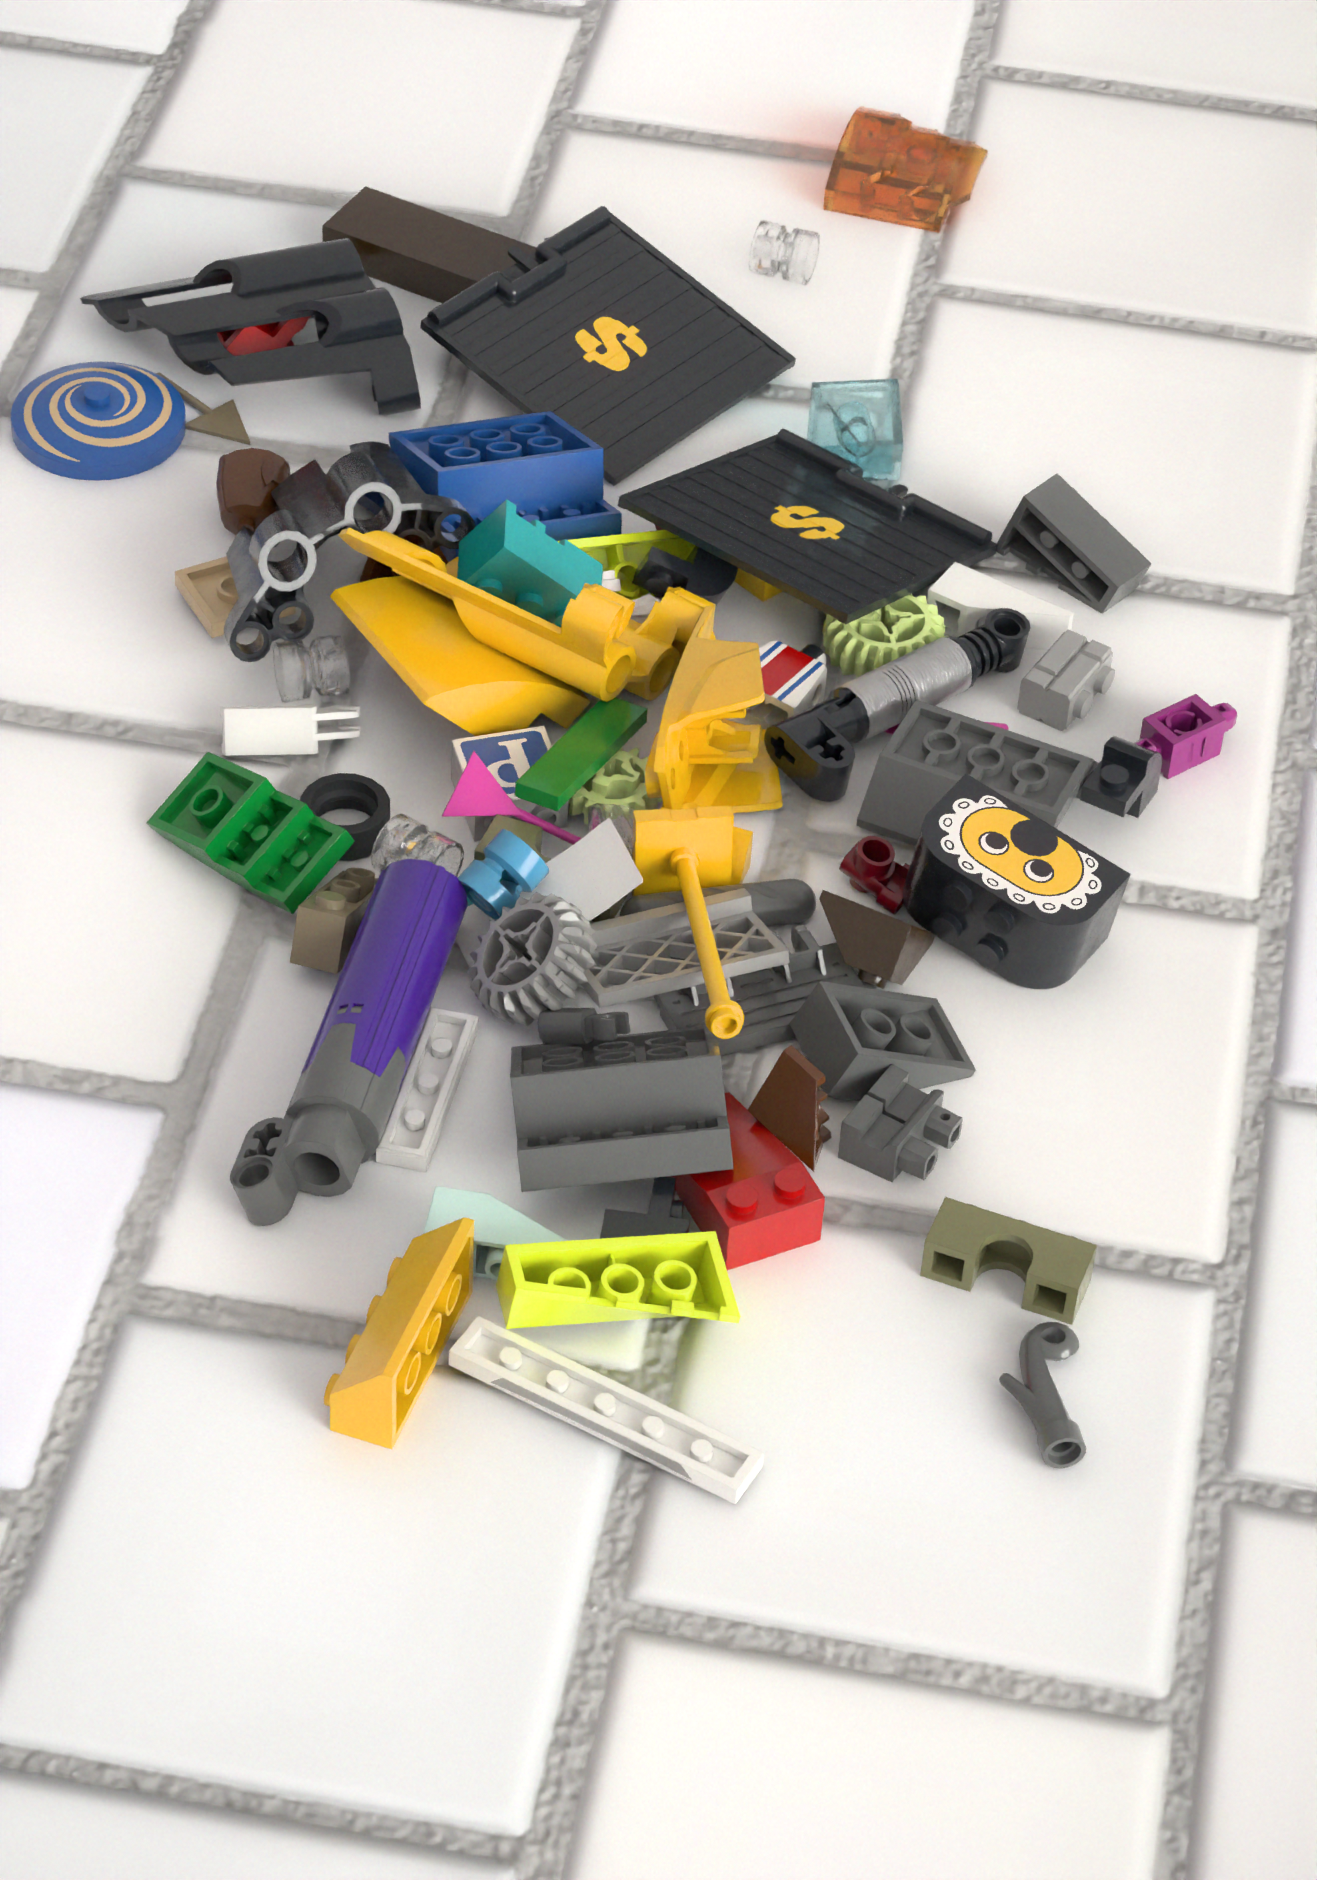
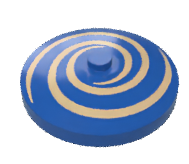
[11,362,186,481]

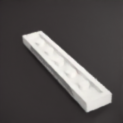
[449,1315,764,1504]

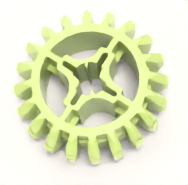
[823,594,946,678]

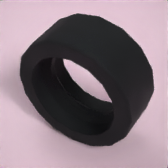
[300,773,390,861]

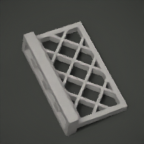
[580,888,789,1008]

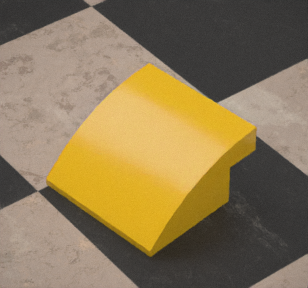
[330,575,591,736]

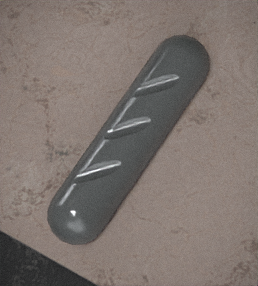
[619,879,816,926]

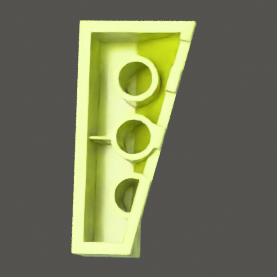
[496,1231,740,1329]

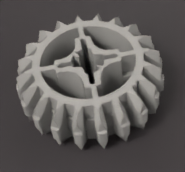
[467,892,598,1026]

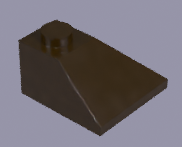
[819,890,936,989]

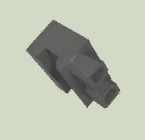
[838,1064,963,1182]

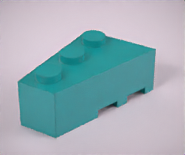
[457,499,603,627]

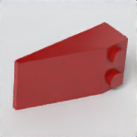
[666,1092,825,1271]

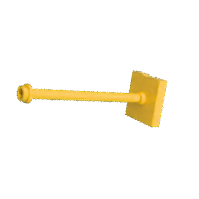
[631,805,744,1039]

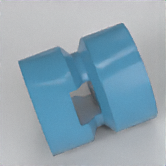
[458,829,549,921]

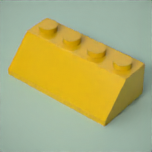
[324,1217,474,1449]

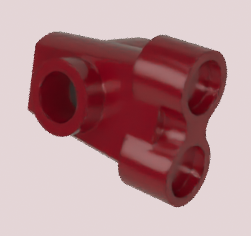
[839,836,910,915]

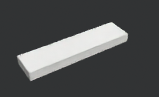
[376,1007,479,1172]

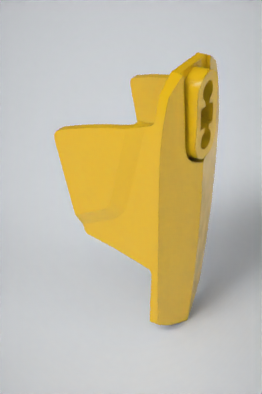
[645,606,783,813]

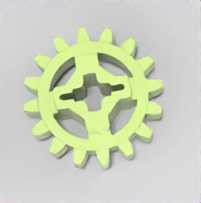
[568,747,662,829]

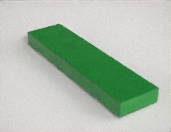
[515,697,648,811]

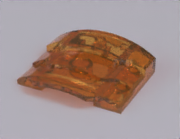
[823,106,988,233]

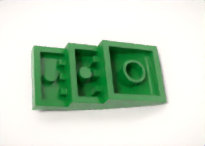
[146,752,355,914]

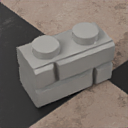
[1017,630,1115,731]

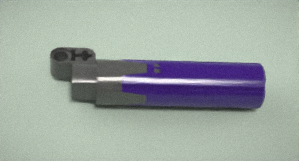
[230,859,468,1226]

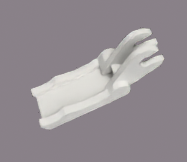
[220,704,361,755]

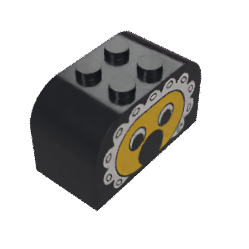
[903,774,1131,989]

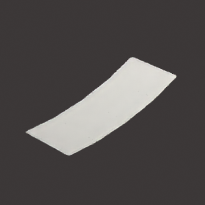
[456,818,643,968]

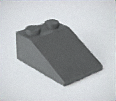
[789,981,976,1101]

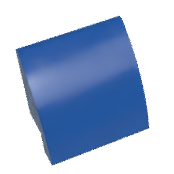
[388,411,622,562]

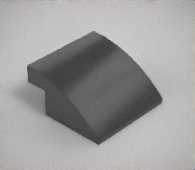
[510,1026,734,1192]

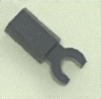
[538,1008,630,1044]

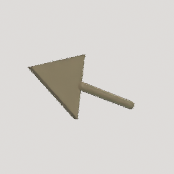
[156,372,250,445]

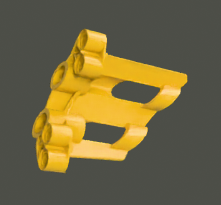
[338,527,716,702]

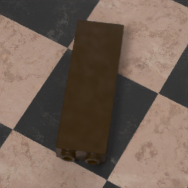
[322,186,536,303]

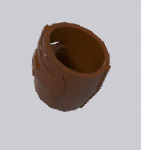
[216,448,291,535]

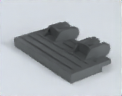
[654,924,866,1056]

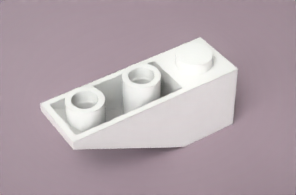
[927,562,1074,650]

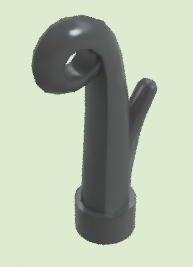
[999,1322,1086,1468]

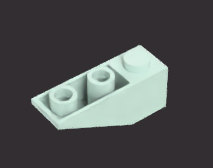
[423,1186,567,1280]

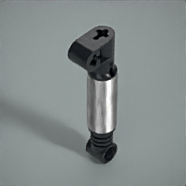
[764,608,1031,802]

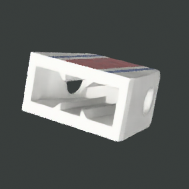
[743,641,827,729]

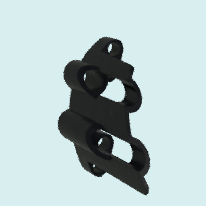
[80,238,421,415]
[224,441,475,662]

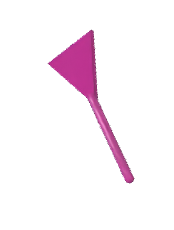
[442,751,581,845]

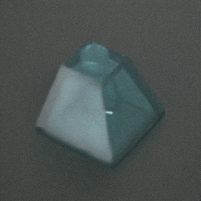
[807,378,903,481]

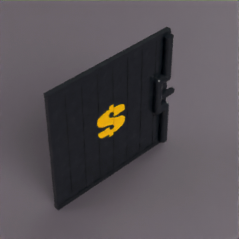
[420,206,796,486]
[617,428,998,625]

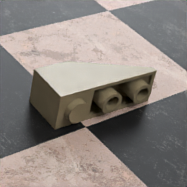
[290,868,378,974]

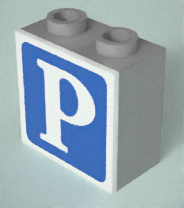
[451,726,568,842]

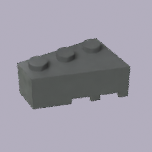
[996,473,1152,614]

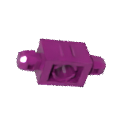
[1135,694,1237,780]

